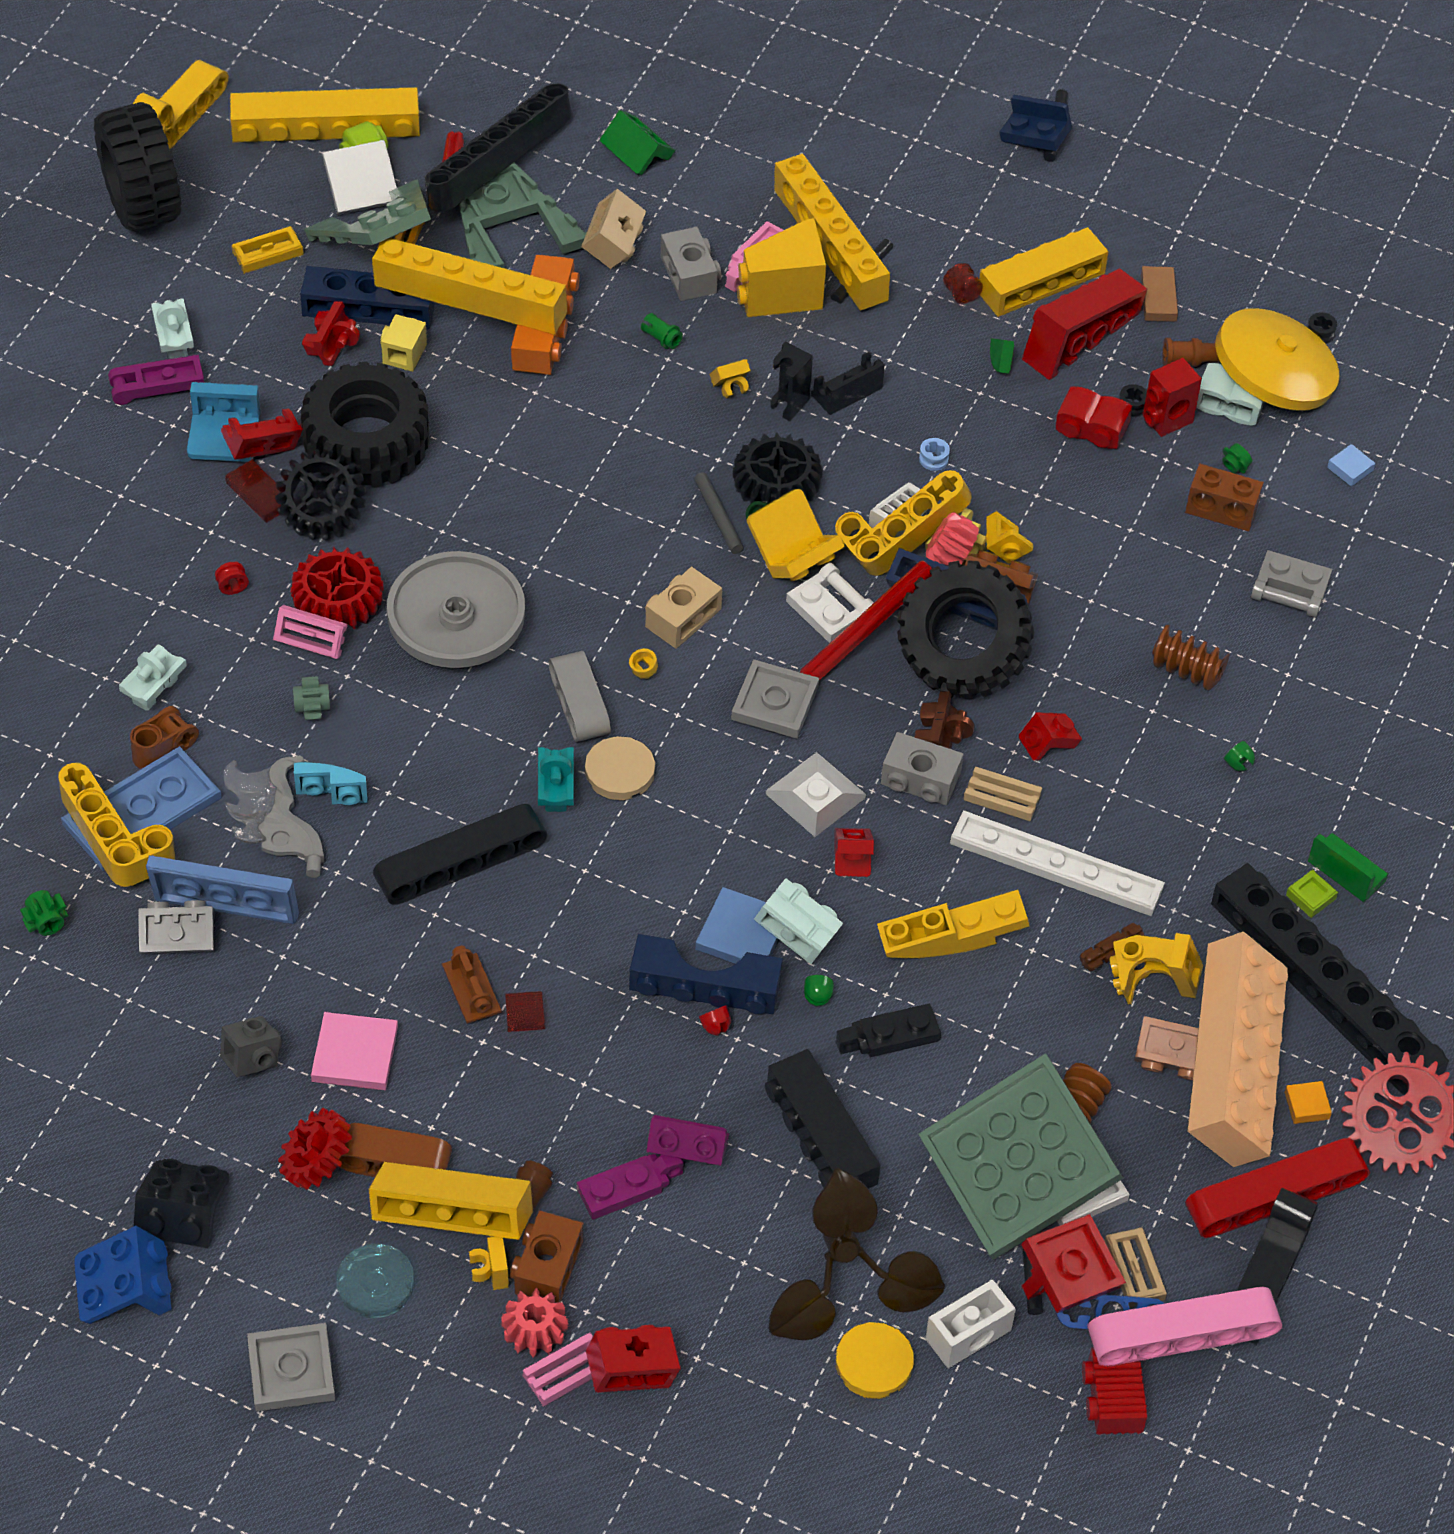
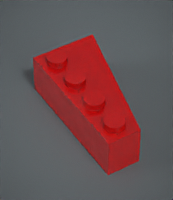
[1022,268,1148,380]

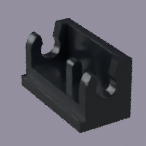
[771,341,813,421]
[811,351,885,415]

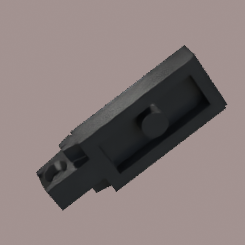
[836,1003,941,1057]

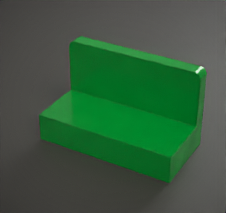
[600,110,675,175]
[1308,833,1388,902]

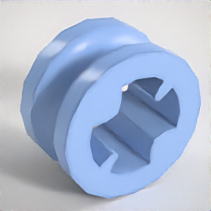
[919,438,950,471]

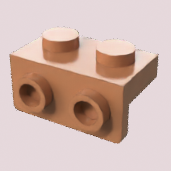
[1134,1016,1199,1081]

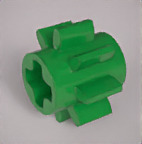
[20,890,69,936]

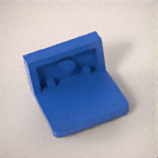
[74,1226,172,1324]

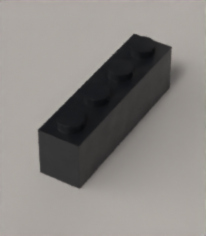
[765,1049,881,1189]

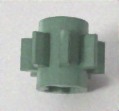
[293,676,330,720]

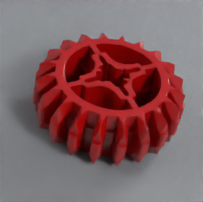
[290,546,384,631]

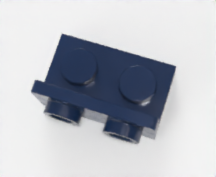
[999,95,1072,151]

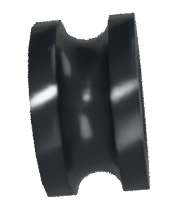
[1307,312,1337,344]
[1119,384,1147,417]

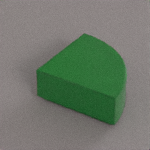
[990,338,1015,374]

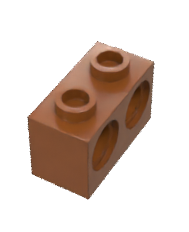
[1185,463,1264,532]

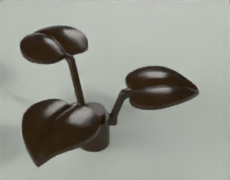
[768,1168,945,1340]

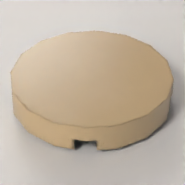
[585,736,655,800]

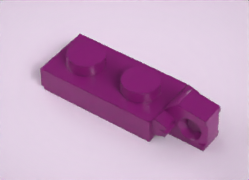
[577,1154,683,1219]

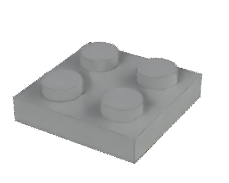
[731,659,819,739]
[247,1323,335,1412]

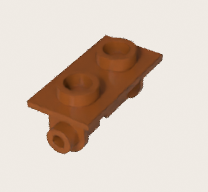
[442,945,502,1024]

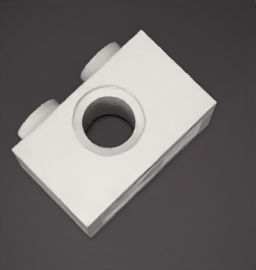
[925,1279,1016,1368]

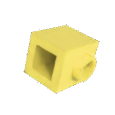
[381,314,427,372]

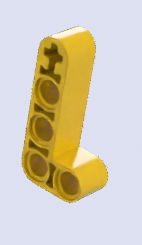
[133,60,228,149]
[835,470,972,576]
[58,763,175,887]

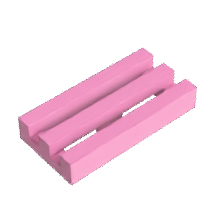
[273,605,347,659]
[523,1333,593,1407]

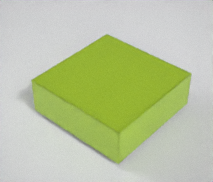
[1286,869,1338,918]

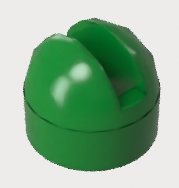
[1224,741,1255,772]
[804,975,834,1006]

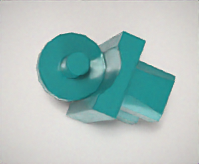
[538,747,574,812]

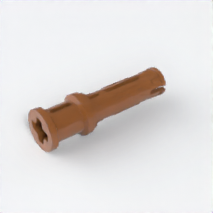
[1162,338,1220,367]

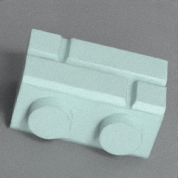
[754,878,843,964]

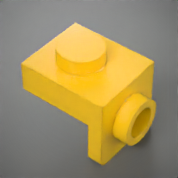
[986,511,1033,564]

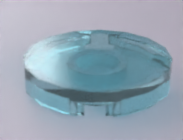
[337,1243,414,1318]

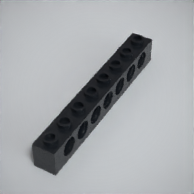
[1211,863,1449,1096]

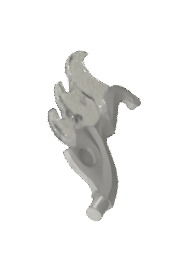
[223,756,324,878]

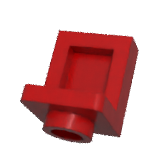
[1018,712,1082,760]

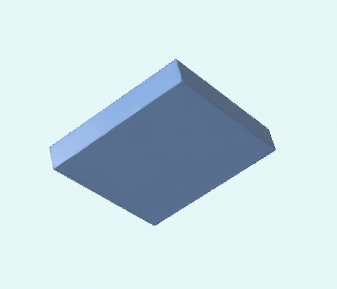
[695,887,779,964]

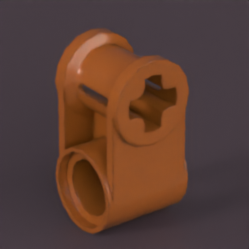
[130,706,199,769]

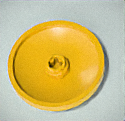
[1215,308,1339,410]

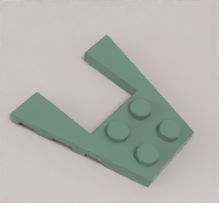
[459,163,587,268]
[304,179,431,245]

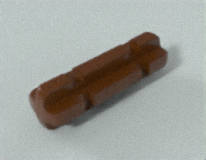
[1079,923,1145,971]

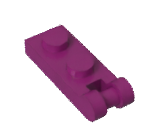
[108,355,204,405]

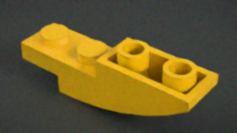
[877,890,1030,958]

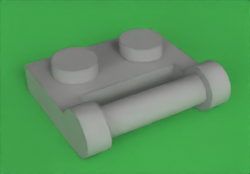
[1251,550,1332,618]

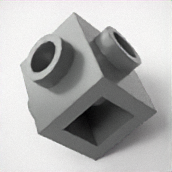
[220,1016,282,1077]

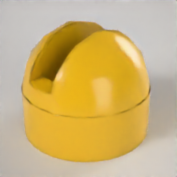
[629,648,658,679]

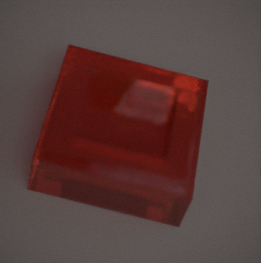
[505,991,545,1032]

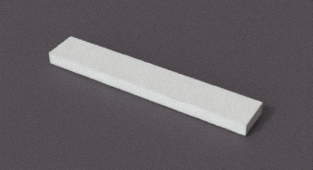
[950,810,1165,917]

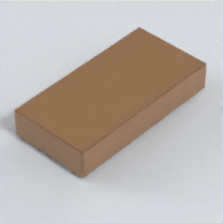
[1141,266,1178,321]

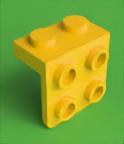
[747,489,845,581]

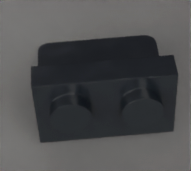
[133,1159,229,1248]

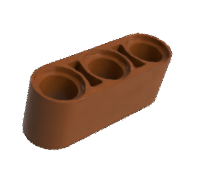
[339,1123,452,1177]

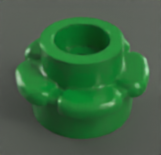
[1222,443,1253,474]

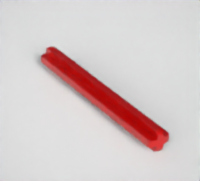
[800,561,932,680]

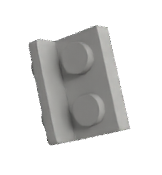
[138,900,215,954]

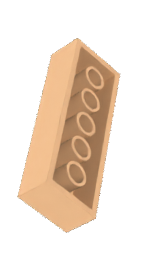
[1188,931,1288,1167]

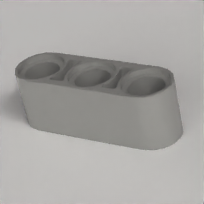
[548,651,611,742]

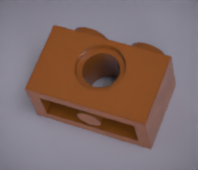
[510,1210,583,1303]

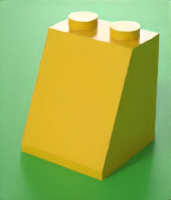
[737,218,826,317]

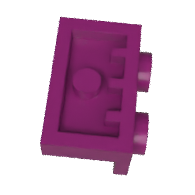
[646,1115,730,1166]

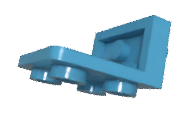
[187,382,261,462]

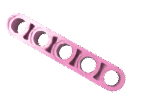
[1087,1287,1283,1366]

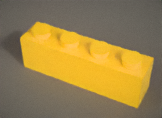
[978,227,1109,317]
[369,1162,533,1240]

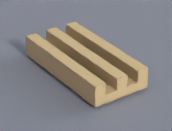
[963,766,1042,821]
[1105,1228,1167,1308]

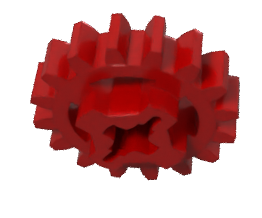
[278,1108,352,1190]

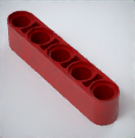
[1185,1138,1370,1238]

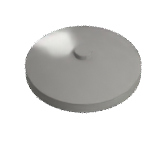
[387,551,525,668]

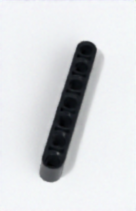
[425,83,571,212]

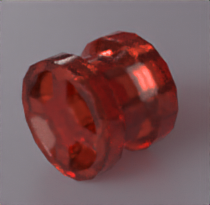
[943,263,983,304]

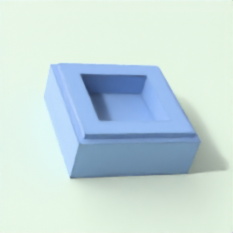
[1327,444,1375,487]

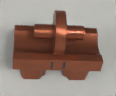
[914,691,974,749]

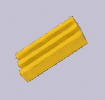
[232,226,304,273]

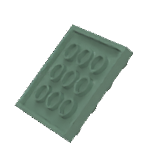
[918,1053,1123,1260]

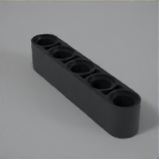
[373,804,548,905]

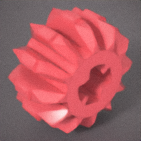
[926,512,979,566]
[501,1288,568,1358]

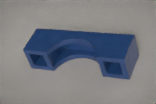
[629,934,783,1015]

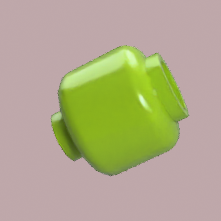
[339,121,388,149]

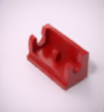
[221,408,303,460]

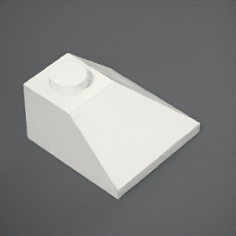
[766,752,866,837]

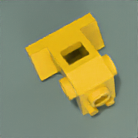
[1110,933,1203,1005]

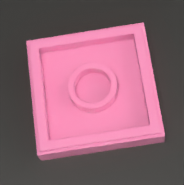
[311,1012,398,1090]

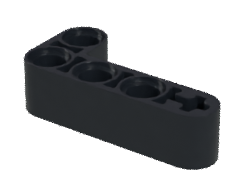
[1237,1188,1318,1345]

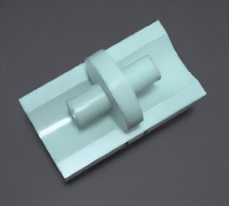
[151,299,194,359]
[119,644,187,710]

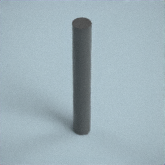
[694,472,744,554]

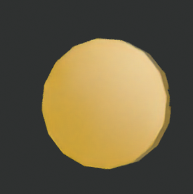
[835,1322,914,1399]

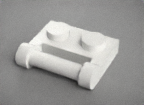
[786,563,874,643]

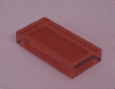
[225,460,282,522]

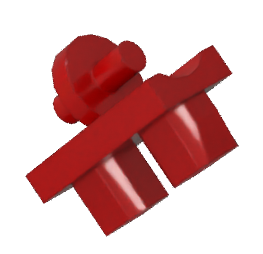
[302,301,360,366]

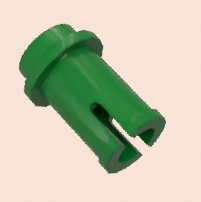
[641,313,683,349]

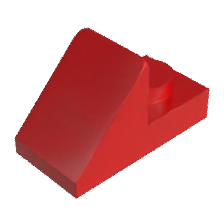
[834,828,874,877]

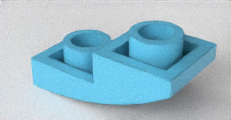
[294,762,368,805]

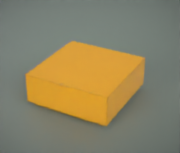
[1284,1081,1332,1124]

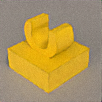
[709,359,751,398]
[469,1237,508,1290]

